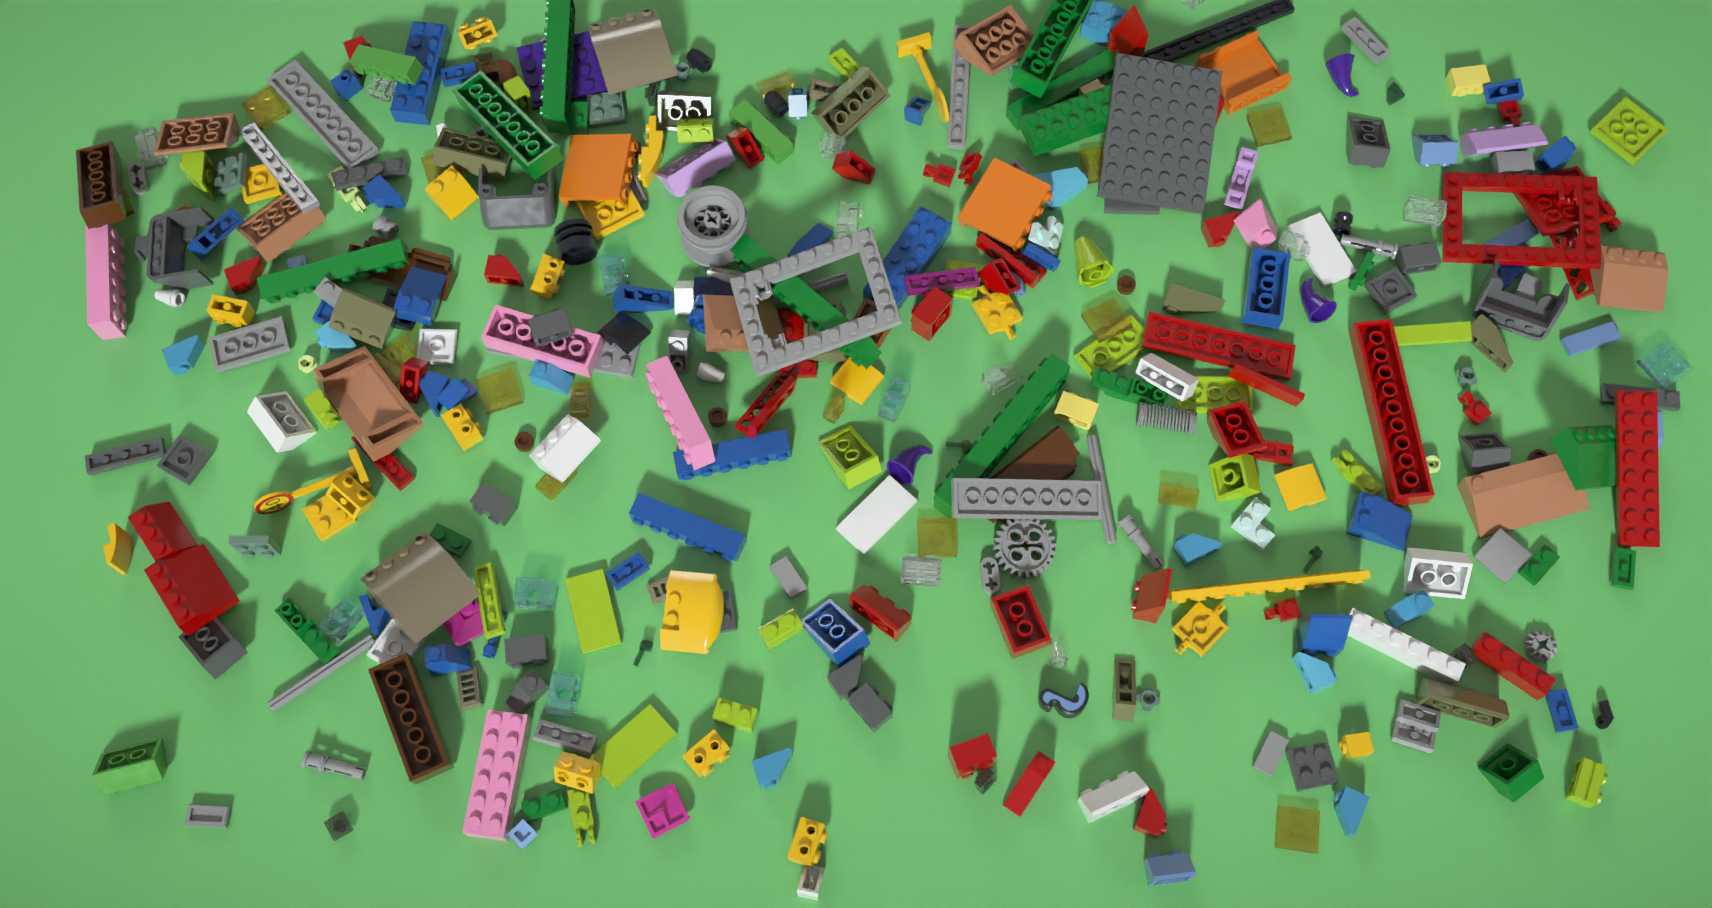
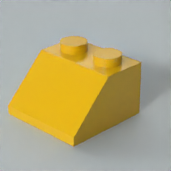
[424,165,479,221]

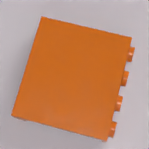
[1196,30,1292,115]
[558,134,638,207]
[957,157,1053,253]

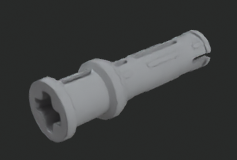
[1340,234,1399,260]
[1117,514,1165,570]
[301,750,367,780]

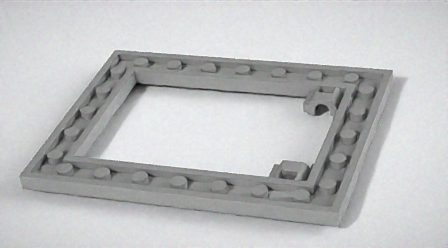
[730,226,903,377]

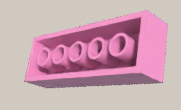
[85,224,127,340]
[481,305,604,378]
[645,356,715,470]
[462,710,532,841]

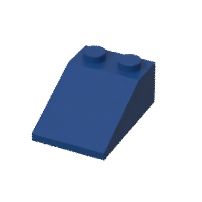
[393,267,447,326]
[1346,491,1413,551]
[801,598,870,668]
[1297,614,1352,657]

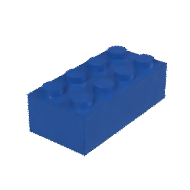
[1241,247,1290,329]

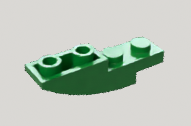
[1090,366,1168,407]
[274,597,340,664]

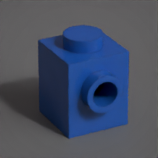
[330,69,362,101]

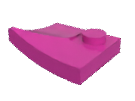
[443,600,484,647]
[635,782,691,839]

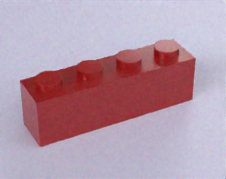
[1467,631,1556,701]

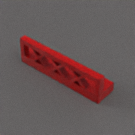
[1549,229,1595,300]
[976,233,1047,289]
[735,375,797,439]

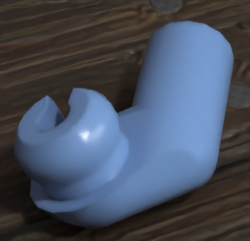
[1011,272,1026,296]

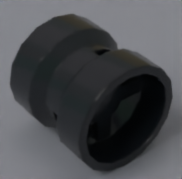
[1332,211,1353,237]

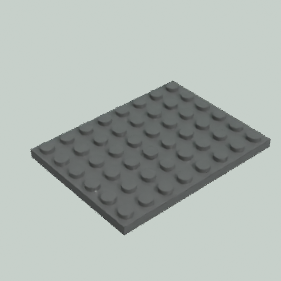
[1097,53,1222,214]

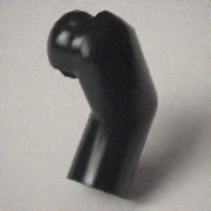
[1595,700,1614,729]

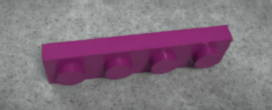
[903,267,980,296]

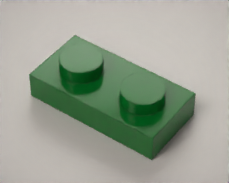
[569,102,589,138]
[1349,251,1375,291]
[430,523,472,558]
[1518,544,1560,586]
[1611,547,1636,590]
[521,788,567,823]

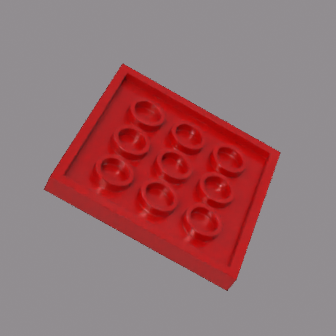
[1513,166,1614,237]

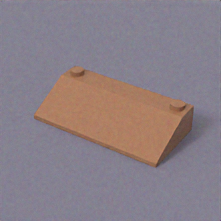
[313,346,424,462]
[1457,453,1589,539]

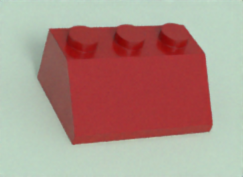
[128,501,198,561]
[849,584,912,642]

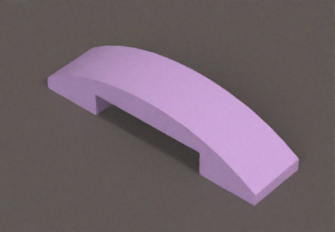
[1224,147,1259,210]

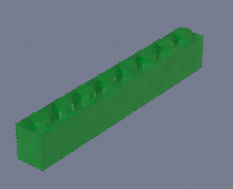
[1006,49,1115,131]
[257,239,410,304]

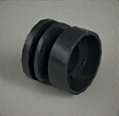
[554,219,598,265]

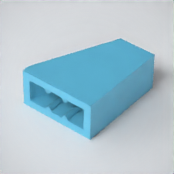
[1033,167,1088,211]

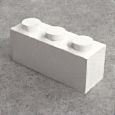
[1135,353,1199,401]

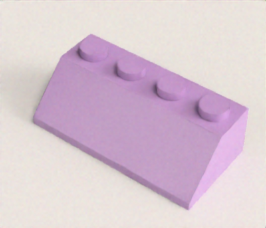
[1460,122,1548,157]
[655,137,736,197]

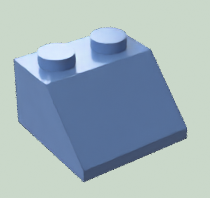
[1412,134,1459,167]
[1144,850,1196,886]

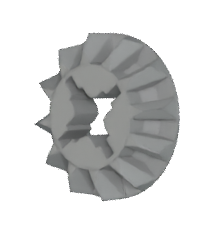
[1524,630,1558,662]

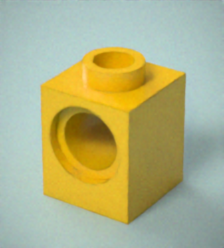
[1339,732,1374,759]

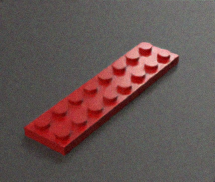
[1141,311,1296,381]
[1615,390,1660,547]

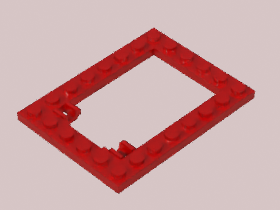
[1442,172,1602,269]

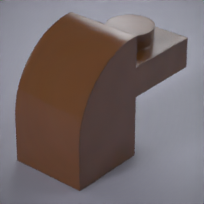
[480,59,518,93]

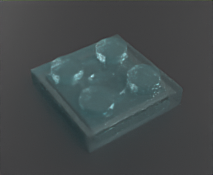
[1636,340,1694,389]

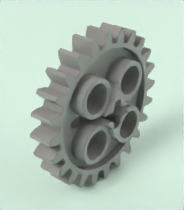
[993,519,1057,579]

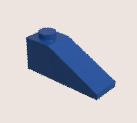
[187,207,244,260]
[788,223,834,274]
[613,284,674,313]

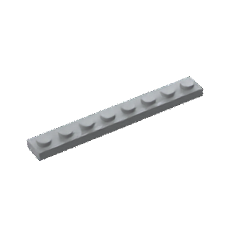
[947,25,972,150]
[238,123,320,214]

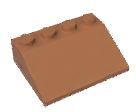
[953,5,1034,76]
[154,113,240,156]
[236,192,327,263]
[1590,246,1669,313]
[703,295,783,352]

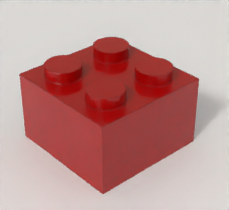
[911,286,953,341]
[948,733,997,779]

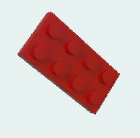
[777,308,817,379]

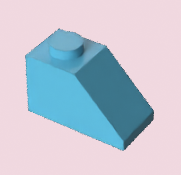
[315,321,358,353]
[1292,652,1337,695]

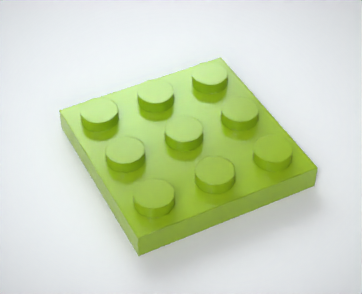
[1590,97,1669,166]

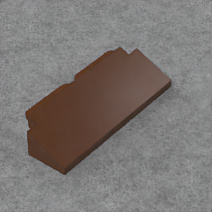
[348,236,458,301]
[987,425,1080,524]

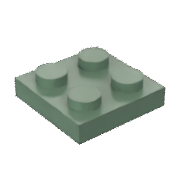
[586,91,626,129]
[213,152,247,196]
[228,536,281,558]

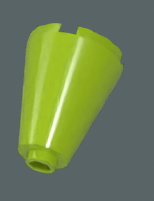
[1074,236,1114,288]

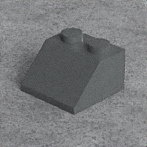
[1458,433,1512,473]

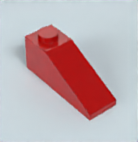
[1003,750,1056,817]

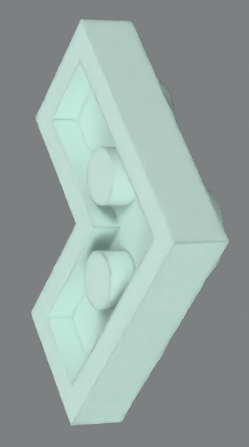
[1028,216,1064,255]
[1231,497,1275,551]

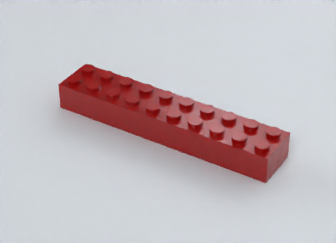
[1349,319,1435,506]

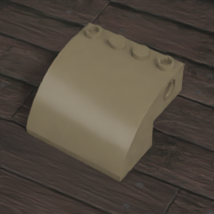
[587,8,677,95]
[360,532,481,644]

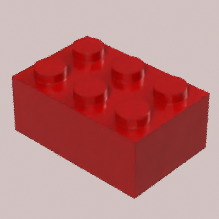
[990,585,1051,659]

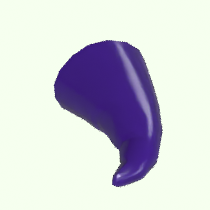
[1325,53,1359,97]
[1300,278,1337,323]
[887,445,932,485]

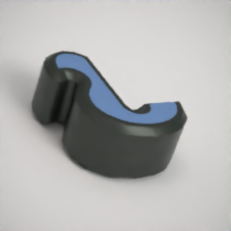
[1038,682,1089,718]

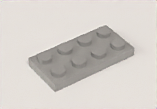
[208,316,291,373]

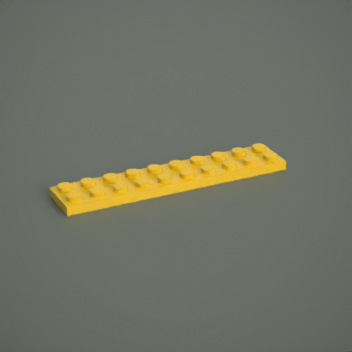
[1167,569,1371,603]

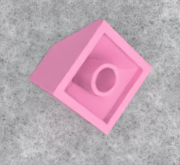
[1233,199,1278,250]

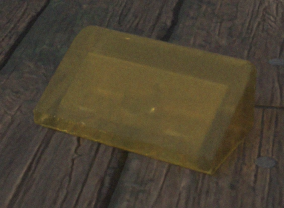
[756,72,795,99]
[534,470,577,500]
[1158,482,1200,509]

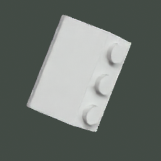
[247,391,317,453]
[529,414,601,483]
[1404,547,1473,599]
[1077,771,1149,823]

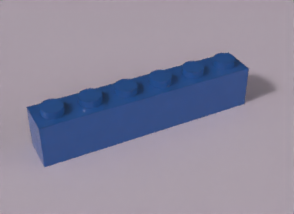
[673,429,791,480]
[629,493,746,561]

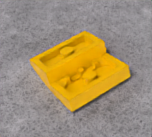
[830,357,884,405]
[1274,463,1327,511]
[103,523,132,575]

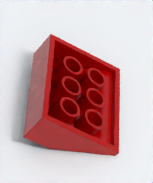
[144,544,240,636]

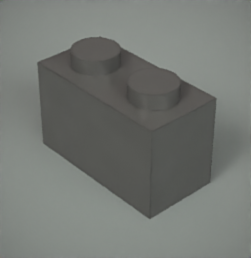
[1395,242,1442,275]
[528,308,574,347]
[470,483,518,526]
[504,634,549,669]
[847,683,893,732]

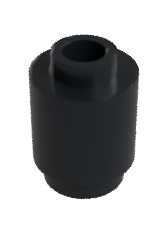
[686,48,712,73]
[764,91,789,117]

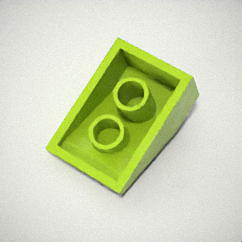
[818,425,882,490]

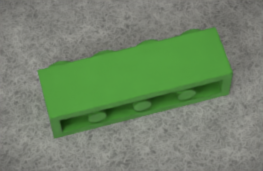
[349,44,424,85]
[729,99,793,165]

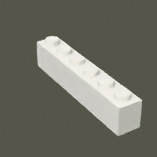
[1347,608,1466,684]

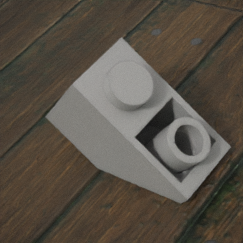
[669,329,691,373]

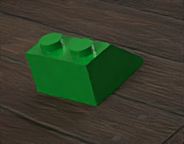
[1478,743,1544,802]

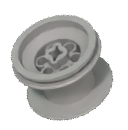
[677,185,750,268]

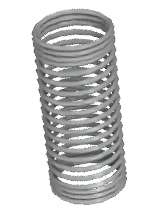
[1136,402,1197,435]

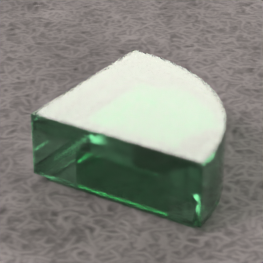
[1386,82,1405,106]

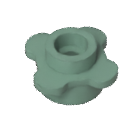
[675,62,693,80]
[1455,367,1477,387]
[1136,688,1160,712]

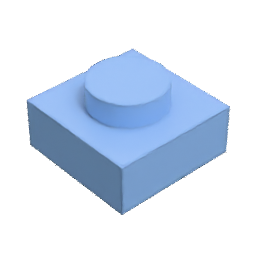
[287,255,308,269]
[508,819,538,849]

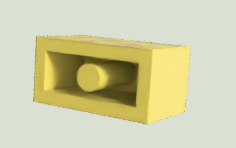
[1445,64,1491,96]
[1054,391,1099,431]

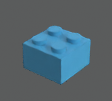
[1080,0,1128,47]

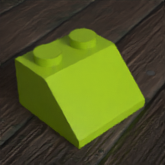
[180,151,215,201]
[1209,454,1262,501]

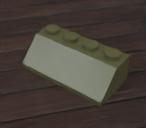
[811,66,891,143]
[433,127,511,181]
[1415,677,1510,728]

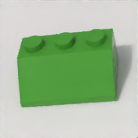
[92,738,167,796]

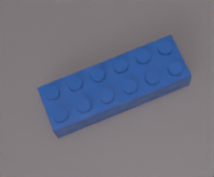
[390,21,452,125]
[863,206,952,310]

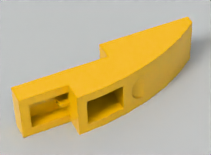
[638,116,665,187]

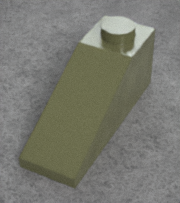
[1162,282,1225,315]
[1468,314,1514,373]
[1112,658,1136,722]

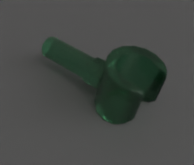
[946,440,972,454]
[1303,546,1323,573]
[633,640,653,667]

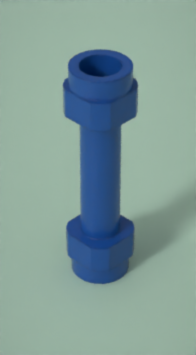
[482,610,508,658]

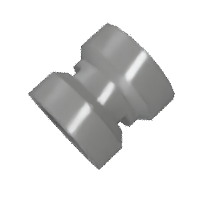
[373,215,399,240]

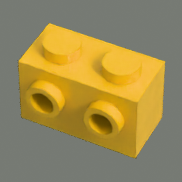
[456,16,498,50]
[529,253,565,300]
[206,294,255,328]
[441,403,484,451]
[326,473,376,520]
[682,729,731,778]
[554,751,601,794]
[787,817,828,868]

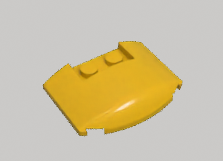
[660,570,724,654]

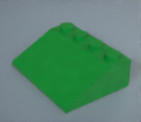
[1549,425,1616,491]

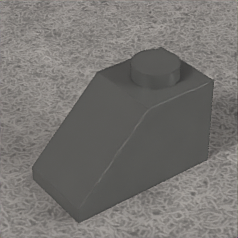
[827,654,863,701]
[506,670,550,714]

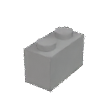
[1490,151,1535,175]

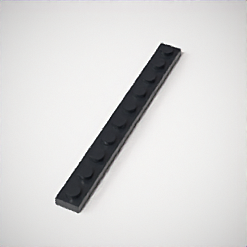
[1143,0,1295,62]

